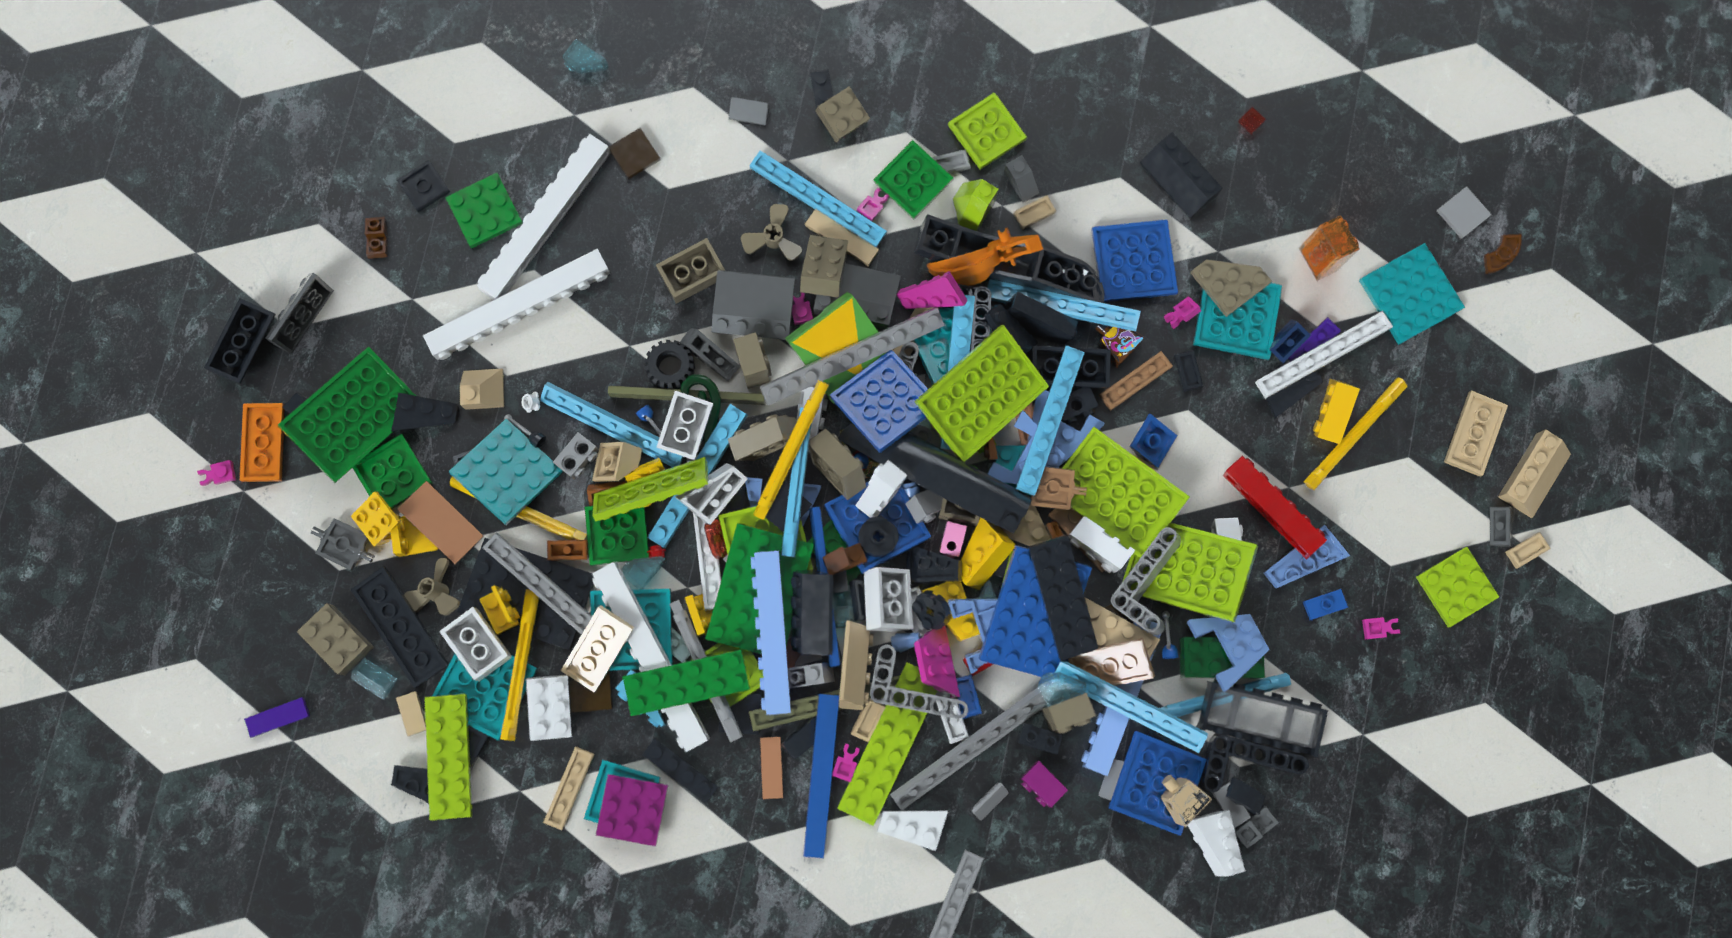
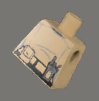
[1161,775,1212,827]

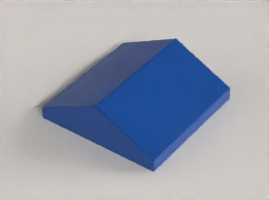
[1129,414,1178,468]

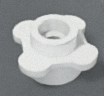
[522,392,540,413]

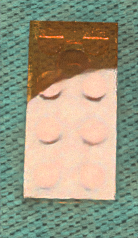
[1299,215,1360,281]

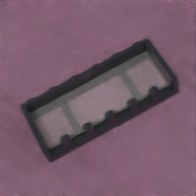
[1196,678,1328,757]

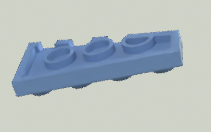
[1263,525,1350,588]

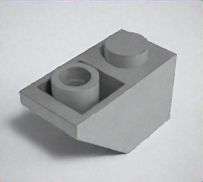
[787,662,835,689]

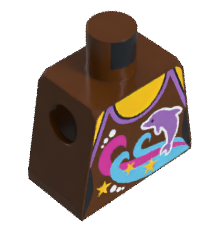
[1096,324,1144,368]

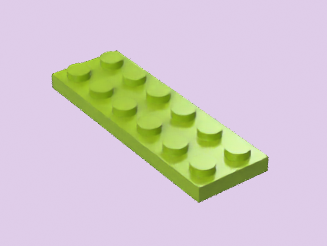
[593,457,708,521]
[425,694,472,820]

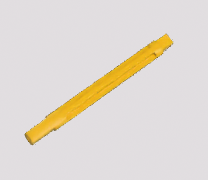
[1304,377,1407,490]
[753,380,829,520]
[450,476,587,540]
[500,589,539,741]

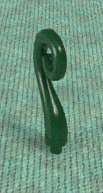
[680,374,721,445]

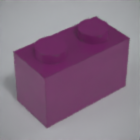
[1020,761,1068,808]

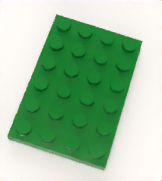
[277,347,416,484]
[705,523,814,654]

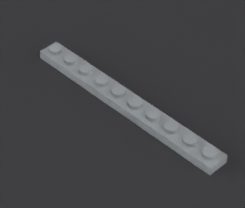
[759,307,944,406]
[890,679,1063,811]

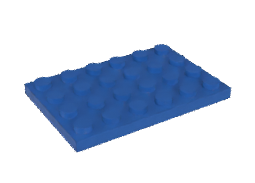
[979,545,1092,680]

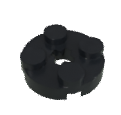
[858,517,898,557]
[912,590,951,630]

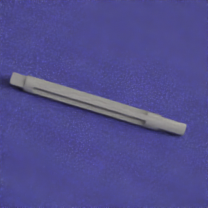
[670,600,743,742]

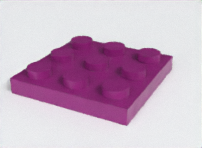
[596,774,668,847]

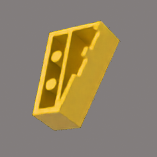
[1313,379,1360,444]
[961,518,1015,590]
[921,581,980,642]

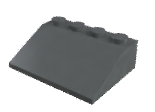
[813,263,901,330]
[712,270,795,340]
[265,273,334,354]

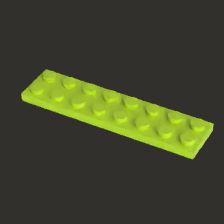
[837,662,937,826]

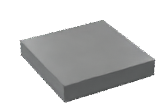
[1436,186,1491,239]

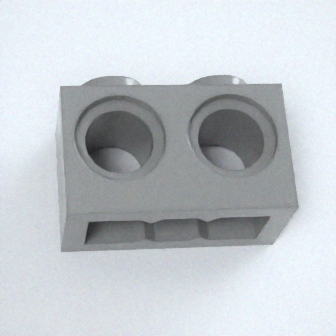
[553,432,599,479]

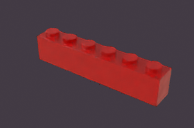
[1223,455,1327,560]

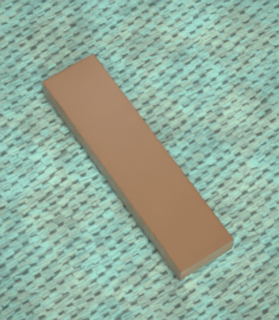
[1099,351,1173,411]

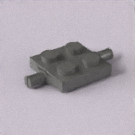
[311,518,375,571]

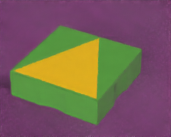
[785,292,887,404]

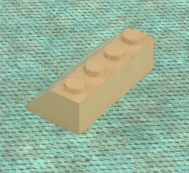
[1498,429,1571,518]
[839,621,873,710]

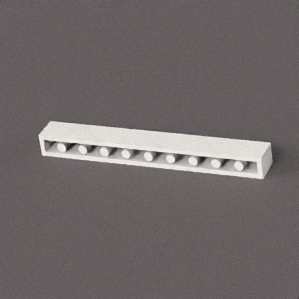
[477,134,611,300]
[423,249,610,360]
[592,561,710,752]

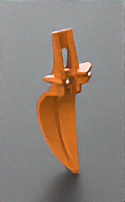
[927,228,1043,286]

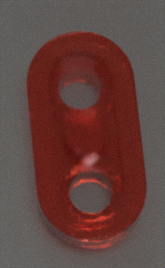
[704,519,728,559]

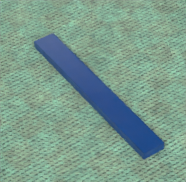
[809,507,840,668]
[803,694,839,858]

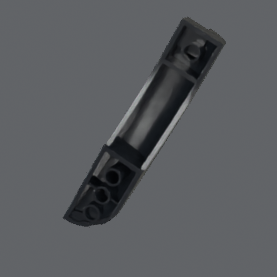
[914,214,1104,303]
[838,423,1032,534]

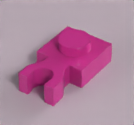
[856,188,889,221]
[792,292,813,325]
[1164,296,1201,329]
[197,460,236,486]
[1362,617,1400,640]
[832,744,860,782]

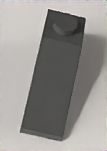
[679,328,740,381]

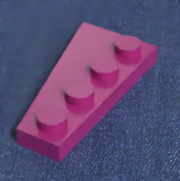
[897,271,968,309]

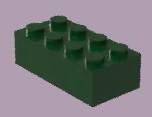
[1179,637,1265,679]

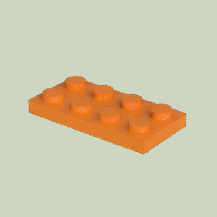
[240,403,285,482]

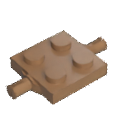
[1030,467,1087,510]

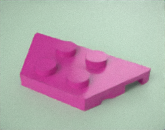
[914,626,960,698]

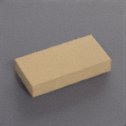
[1013,195,1056,230]
[1505,532,1551,568]
[396,691,426,736]
[851,697,886,742]

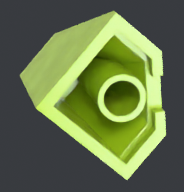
[953,179,999,231]

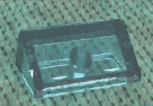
[351,658,397,700]

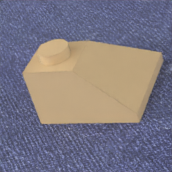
[460,369,504,409]
[592,442,642,482]

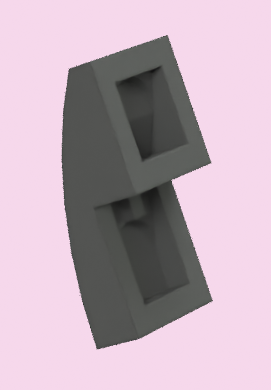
[1235,806,1279,849]

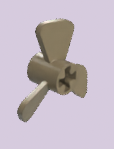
[741,204,802,261]
[404,558,460,615]

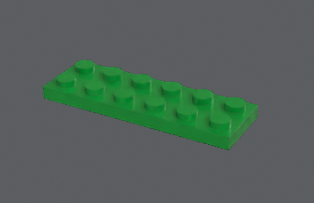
[622,649,750,716]

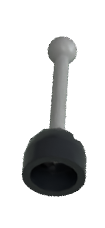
[504,414,546,448]

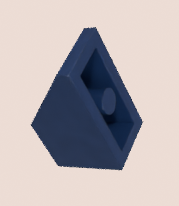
[1269,319,1311,363]

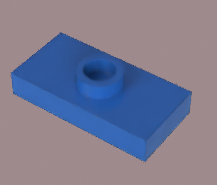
[1303,589,1348,620]
[956,675,982,719]

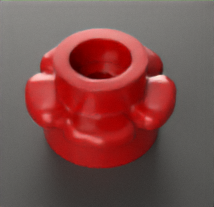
[647,545,666,560]

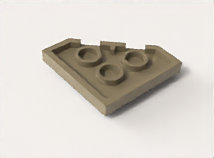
[1190,260,1272,317]

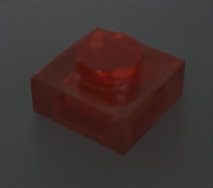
[1238,107,1266,135]

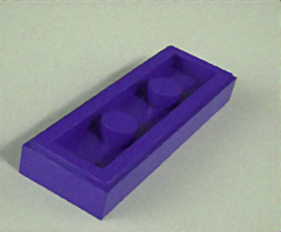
[1288,317,1341,361]
[244,697,310,738]

